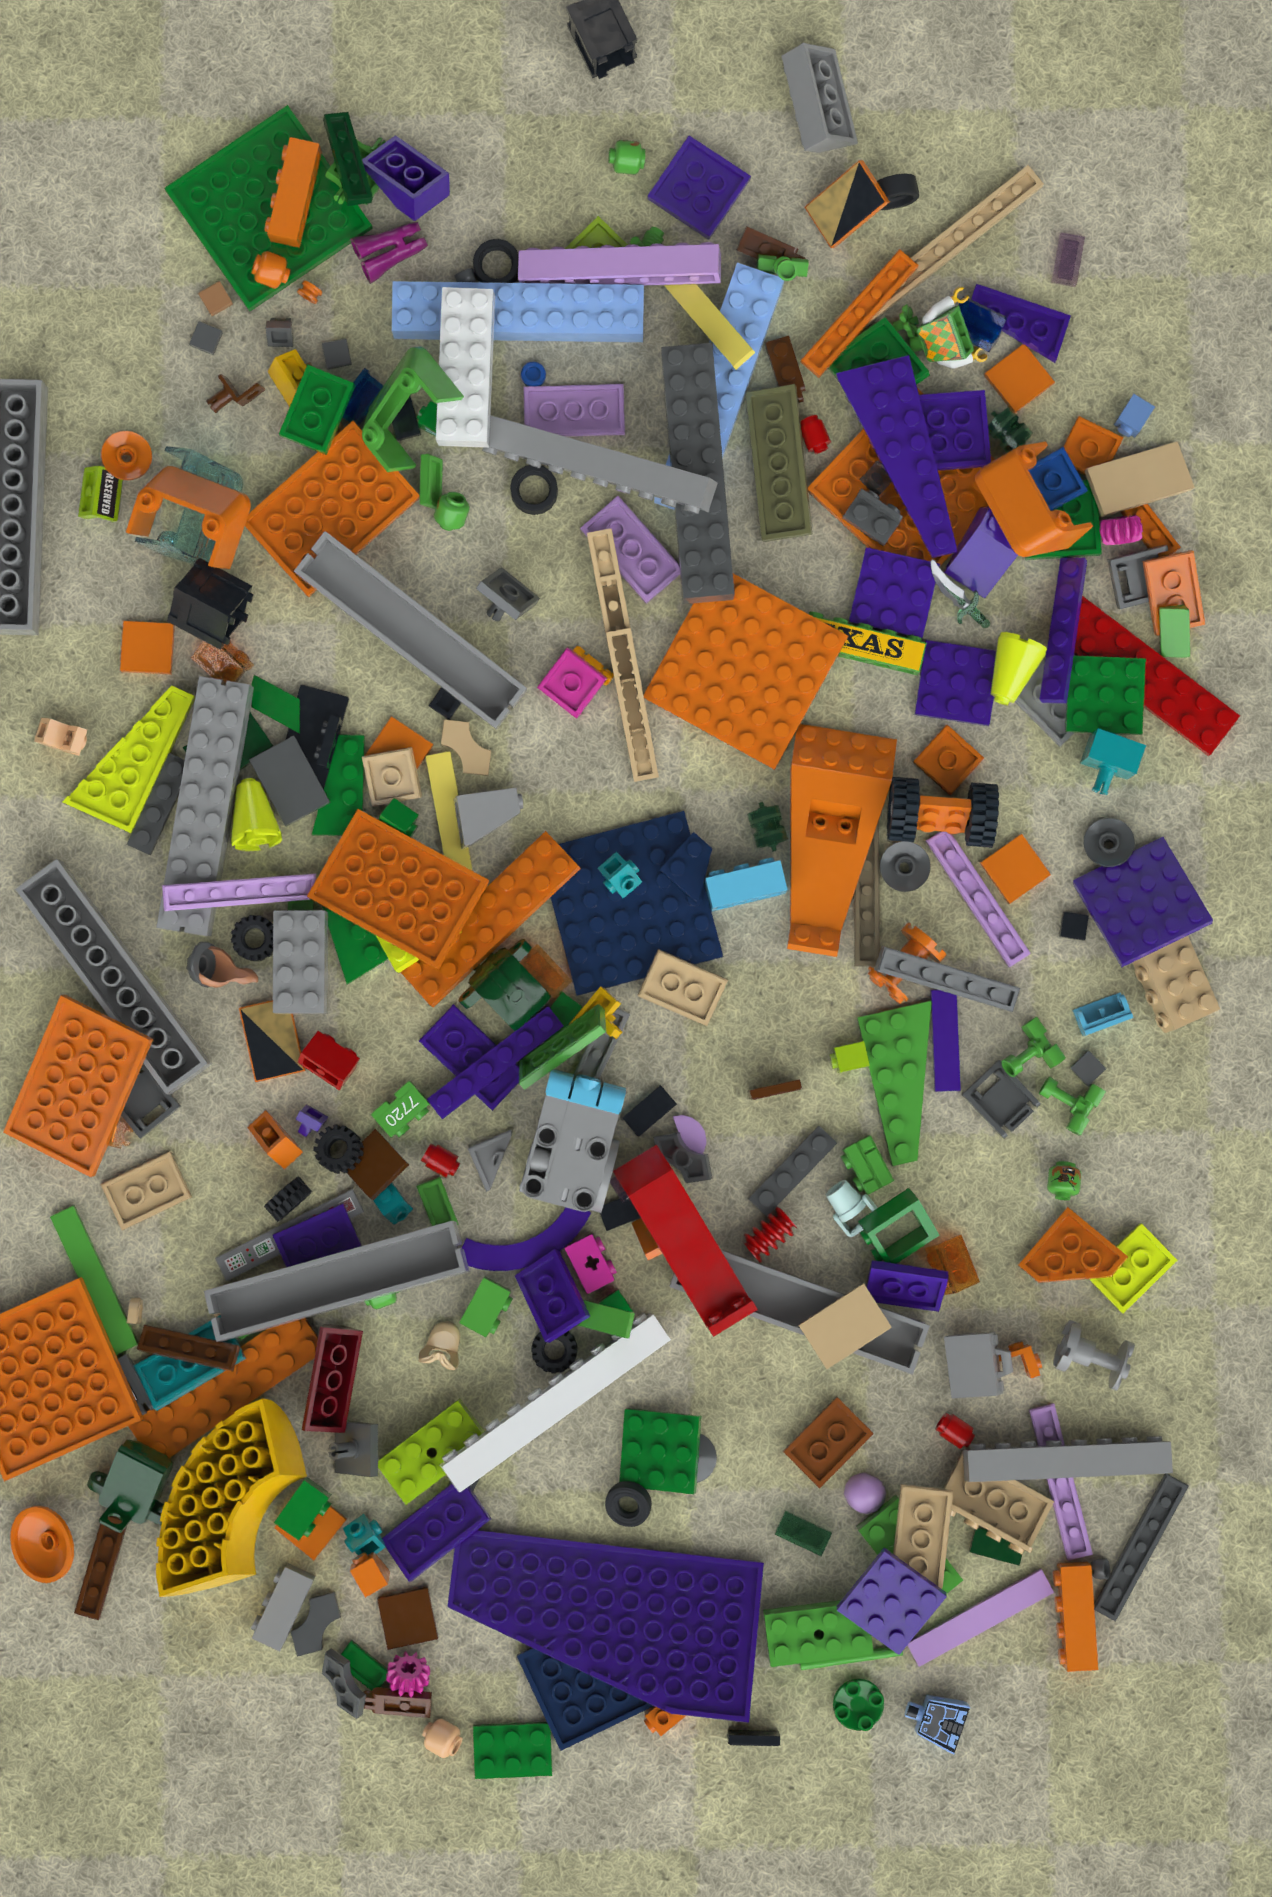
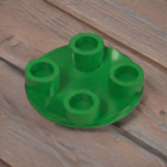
[833,1679,884,1731]

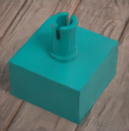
[1080,728,1146,795]

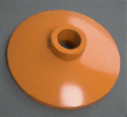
[101,431,152,480]

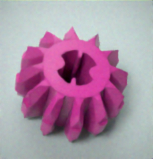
[1099,515,1143,545]
[386,1651,430,1697]

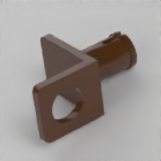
[206,374,266,413]

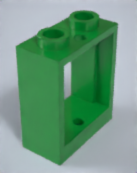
[858,1188,940,1264]

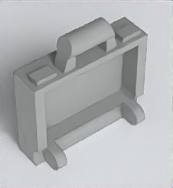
[944,1332,1013,1398]

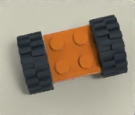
[887,777,999,848]

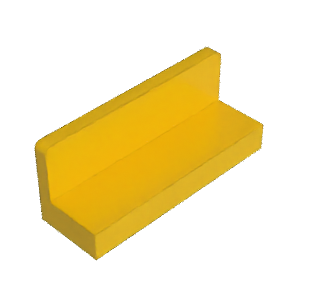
[268,349,307,407]

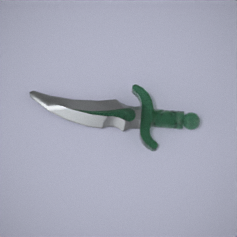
[930,559,990,628]

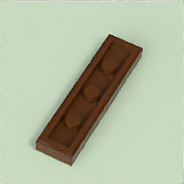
[137,1325,241,1372]
[74,1516,127,1621]

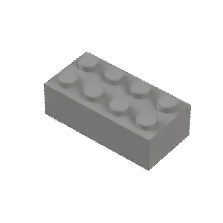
[273,910,328,1014]

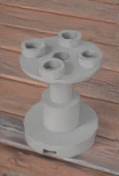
[1053,1320,1135,1391]

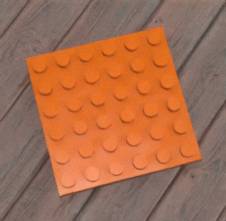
[808,388,995,567]
[643,573,849,770]
[0,1277,144,1482]

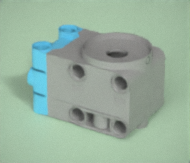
[519,1069,626,1213]

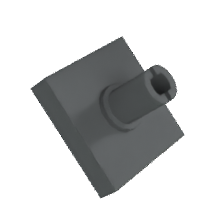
[476,567,540,621]
[328,1421,378,1477]

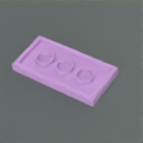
[523,384,625,437]
[580,496,680,604]

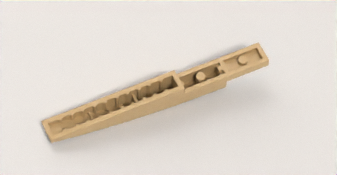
[587,528,659,782]

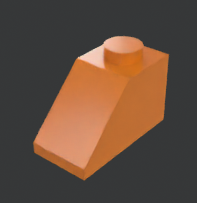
[247,1110,303,1170]
[350,1552,390,1598]

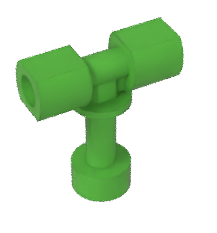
[756,254,809,281]
[1001,1017,1066,1077]
[1039,1077,1106,1136]

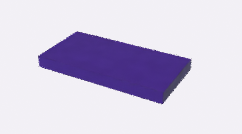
[419,1004,519,1111]
[382,1483,492,1582]

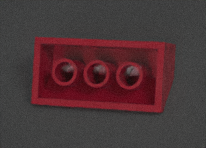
[302,1324,363,1433]

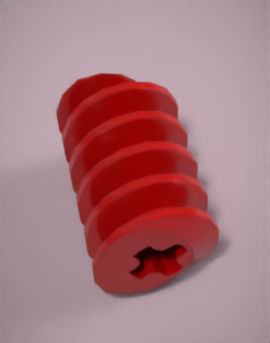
[744,1207,798,1263]

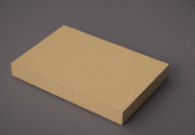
[637,949,728,1026]
[100,1151,192,1230]
[798,1283,892,1369]

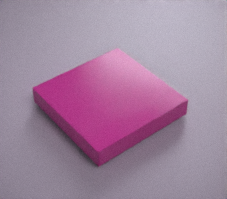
[537,647,608,719]

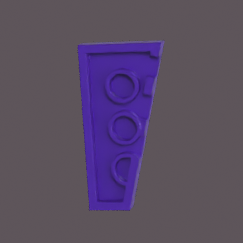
[967,284,1071,363]

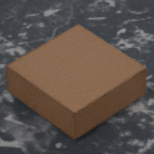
[198,281,233,316]

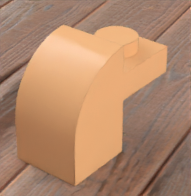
[34,718,87,756]

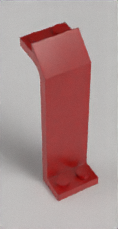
[613,1144,758,1337]

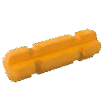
[573,646,614,686]

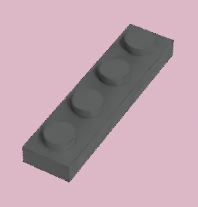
[126,753,185,856]
[748,1126,837,1217]

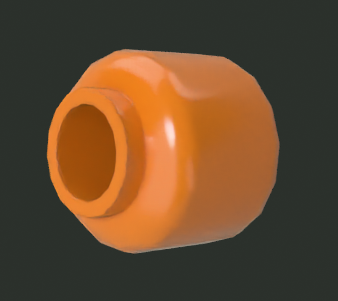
[251,251,290,289]

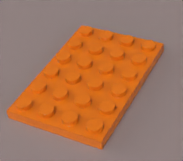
[245,421,420,597]
[307,809,489,970]
[3,994,153,1177]

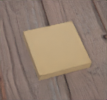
[362,747,422,806]

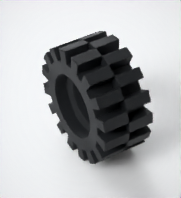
[231,915,273,961]
[313,1124,364,1174]
[264,1176,312,1222]
[531,1331,578,1374]

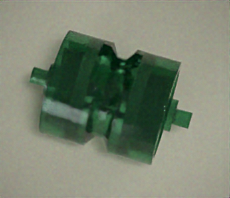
[988,407,1033,453]
[747,802,788,852]

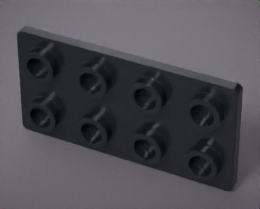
[285,685,349,789]

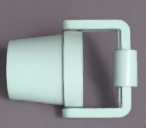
[826,1180,878,1237]

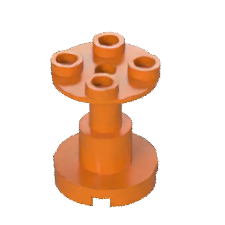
[868,922,947,1004]

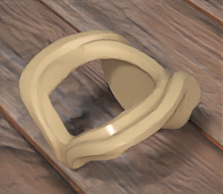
[418,1321,460,1370]

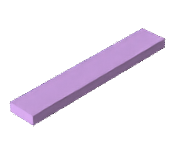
[925,831,1031,967]
[162,873,316,911]
[1029,1403,1093,1561]
[907,1568,1054,1667]

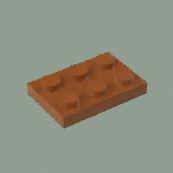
[783,1396,874,1489]

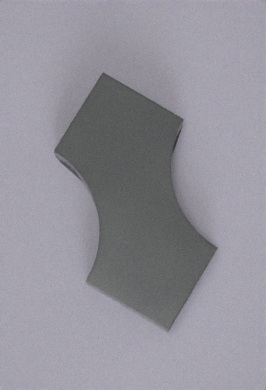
[653,1132,713,1183]
[291,1591,341,1657]
[322,1648,366,1719]

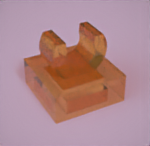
[108,1121,133,1149]

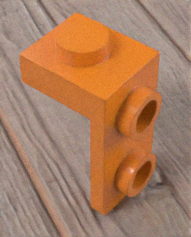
[998,1341,1042,1378]

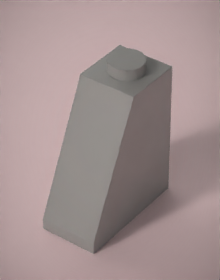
[454,788,523,849]

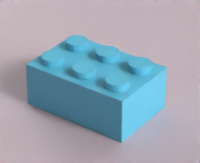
[704,857,788,912]

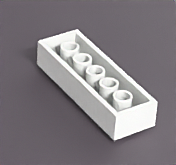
[436,287,495,448]

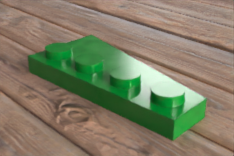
[311,735,365,836]
[322,906,389,985]

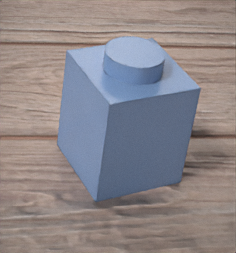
[1114,394,1155,438]

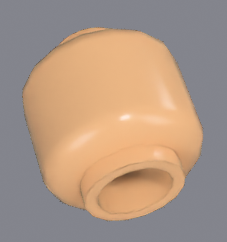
[422,1718,462,1758]

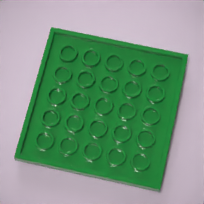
[164,105,373,312]

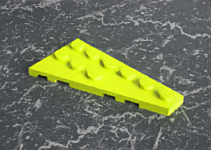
[62,685,195,834]

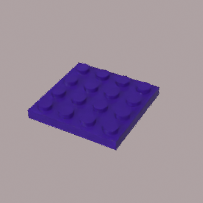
[1073,837,1213,968]

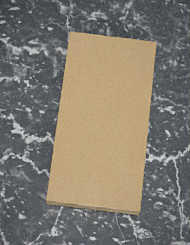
[1085,441,1195,517]
[893,1484,953,1589]

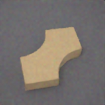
[441,719,491,776]

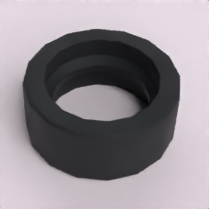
[877,173,919,210]
[473,239,519,283]
[510,465,558,515]

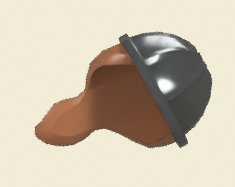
[186,942,259,988]

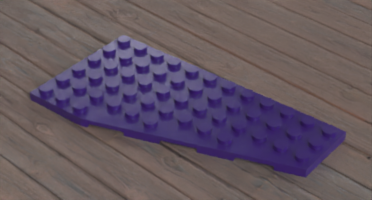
[447,1530,764,1723]

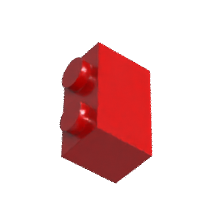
[297,1031,360,1091]

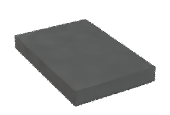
[249,736,331,827]

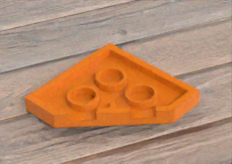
[1018,1207,1128,1283]

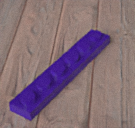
[1039,558,1087,703]
[427,1006,564,1119]

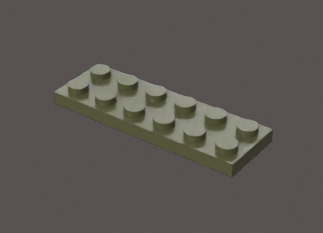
[746,384,813,542]

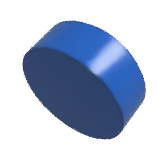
[521,362,546,387]

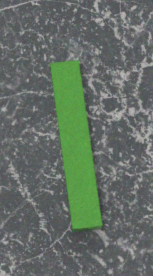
[50,1206,139,1355]

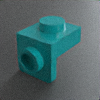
[373,1182,413,1225]

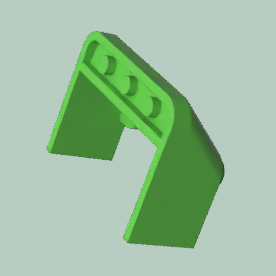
[362,347,464,472]

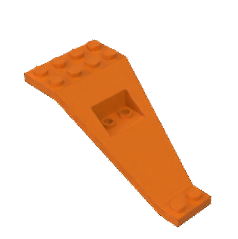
[787,724,897,957]

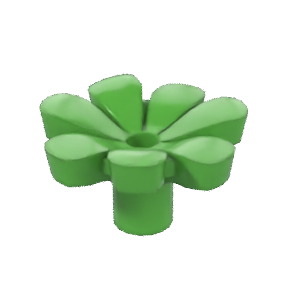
[893,304,919,338]

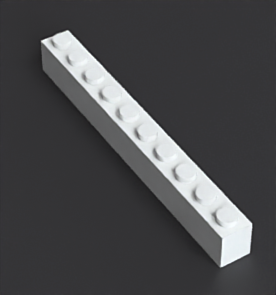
[440,1313,671,1492]

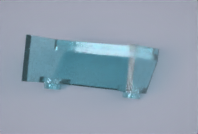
[134,446,243,565]

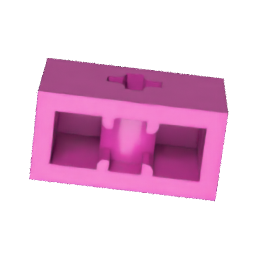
[565,1234,617,1294]

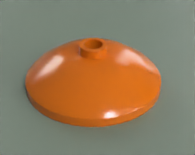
[10,1506,74,1583]

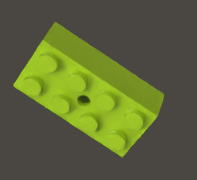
[378,1398,485,1505]

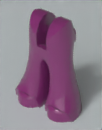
[350,222,428,284]

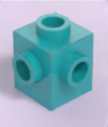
[597,852,642,898]
[343,1514,386,1555]

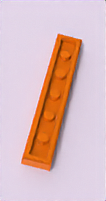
[800,249,919,378]

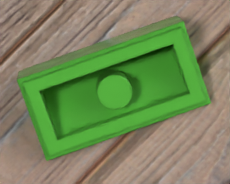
[1159,604,1190,658]

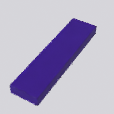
[930,990,961,1092]

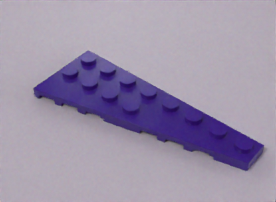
[836,355,957,558]

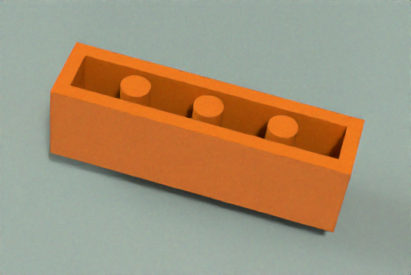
[265,137,322,248]
[1053,1562,1098,1672]

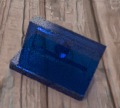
[959,296,1007,352]
[342,368,384,427]

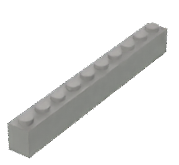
[482,415,718,514]

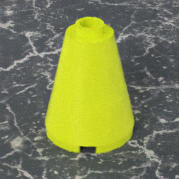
[991,632,1047,706]
[231,778,282,851]

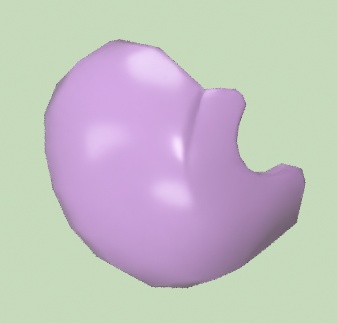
[844,1473,886,1514]

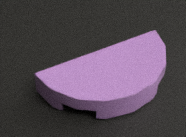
[673,1115,706,1154]

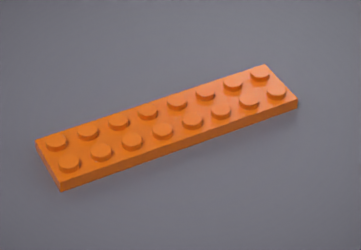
[400,831,581,1008]
[128,1318,318,1458]

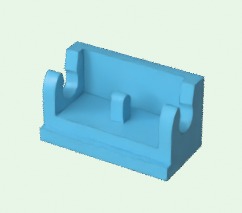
[1072,993,1134,1036]

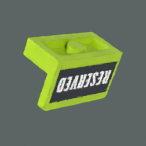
[78,465,123,522]

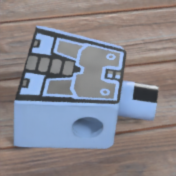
[904,1695,970,1754]

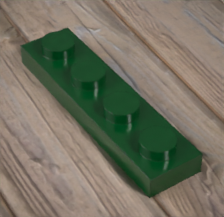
[323,112,373,206]

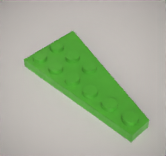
[857,1001,932,1166]

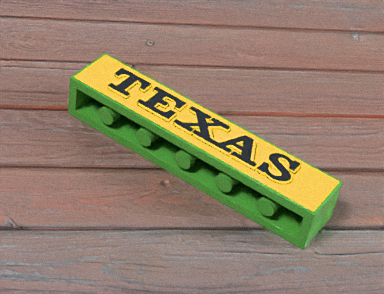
[809,611,927,676]

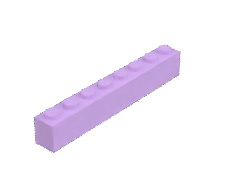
[518,242,721,286]

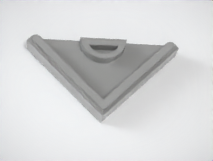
[468,1130,512,1192]

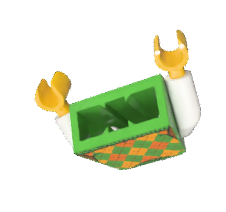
[910,286,988,369]

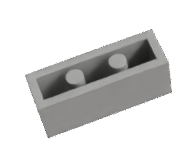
[251,1563,316,1652]

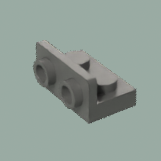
[842,489,903,546]

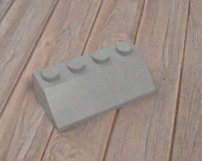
[782,43,858,153]

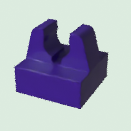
[296,1104,328,1137]

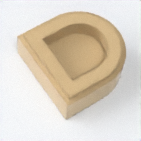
[127,1298,143,1324]

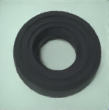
[605,1481,652,1527]

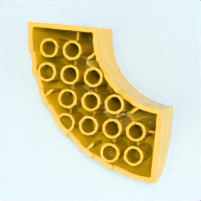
[156,1398,307,1597]

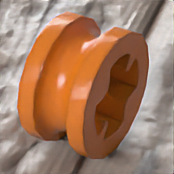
[297,280,323,304]

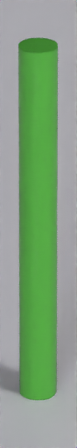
[800,1647,903,1670]

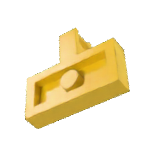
[570,986,622,1039]

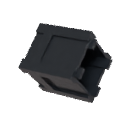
[566,0,637,79]
[167,558,254,649]

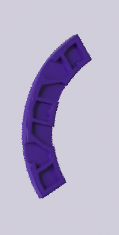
[461,1207,592,1271]

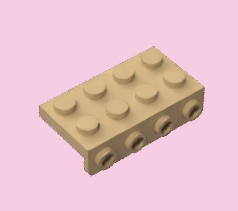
[1132,936,1220,1033]
[943,1451,1054,1554]

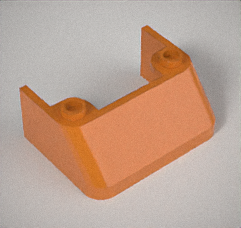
[975,441,1093,557]
[126,466,251,569]

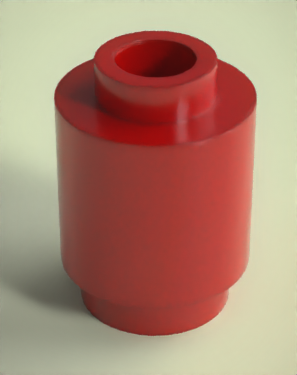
[800,415,831,455]
[421,1143,461,1178]
[935,1413,975,1449]

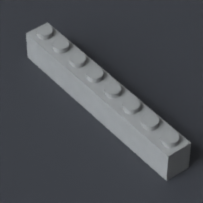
[963,1436,1173,1482]

